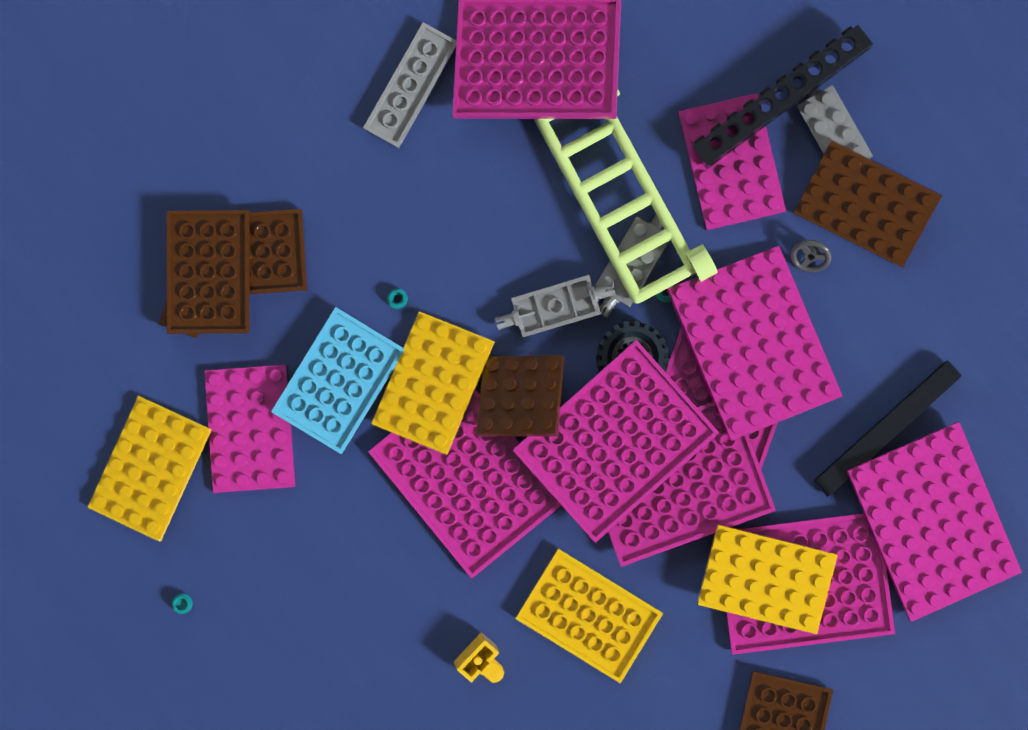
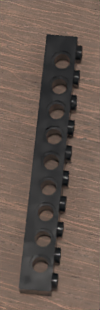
[692,25,873,169]

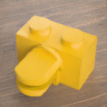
[454,632,504,683]

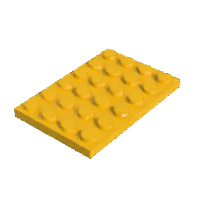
[371,311,495,455]
[87,396,212,541]
[697,524,838,634]
[515,548,663,683]

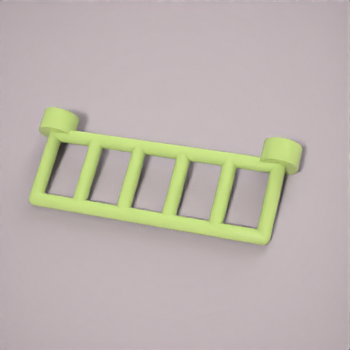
[534,90,718,304]

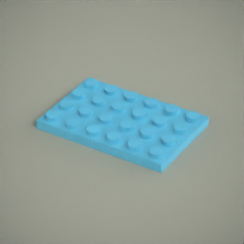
[271,307,404,455]

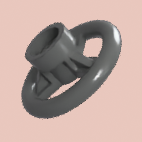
[790,240,831,273]

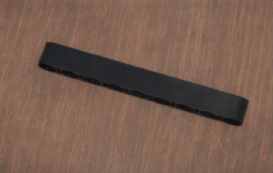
[813,360,962,497]

